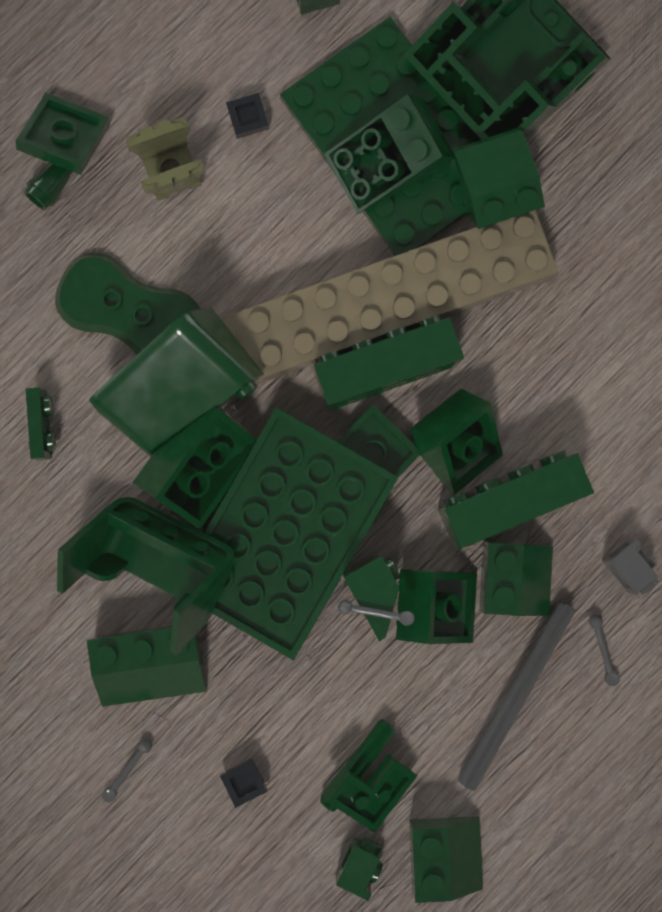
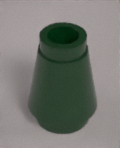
[24,164,73,210]

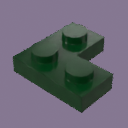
[321,754,417,832]

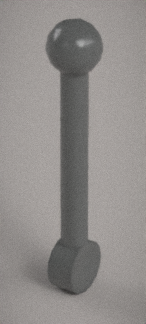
[338,600,414,626]
[589,615,620,686]
[102,739,152,802]

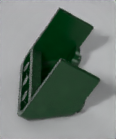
[57,497,234,656]

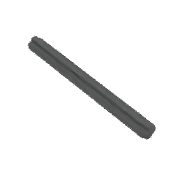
[459,601,575,791]

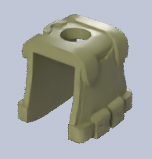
[126,118,205,201]

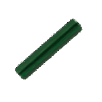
[320,719,395,812]

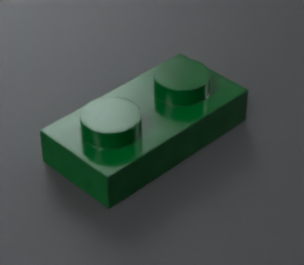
[25,387,56,460]

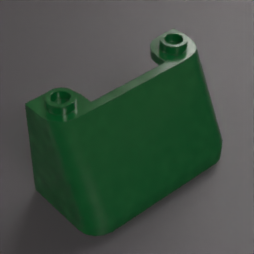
[89,307,264,457]

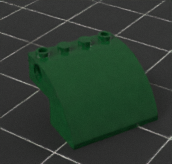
[404,0,611,140]

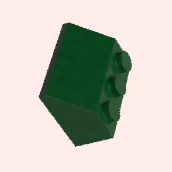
[87,625,207,707]

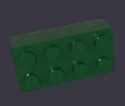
[314,315,464,412]
[438,450,594,549]

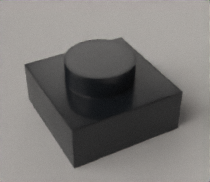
[226,93,269,139]
[220,758,268,808]

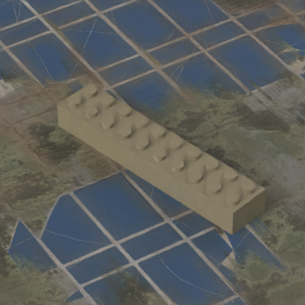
[220,210,558,385]

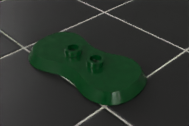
[55,253,201,355]

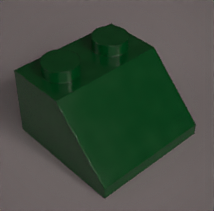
[453,127,545,229]
[411,389,503,495]
[479,542,553,616]
[343,554,401,641]
[396,569,477,644]
[409,816,483,903]

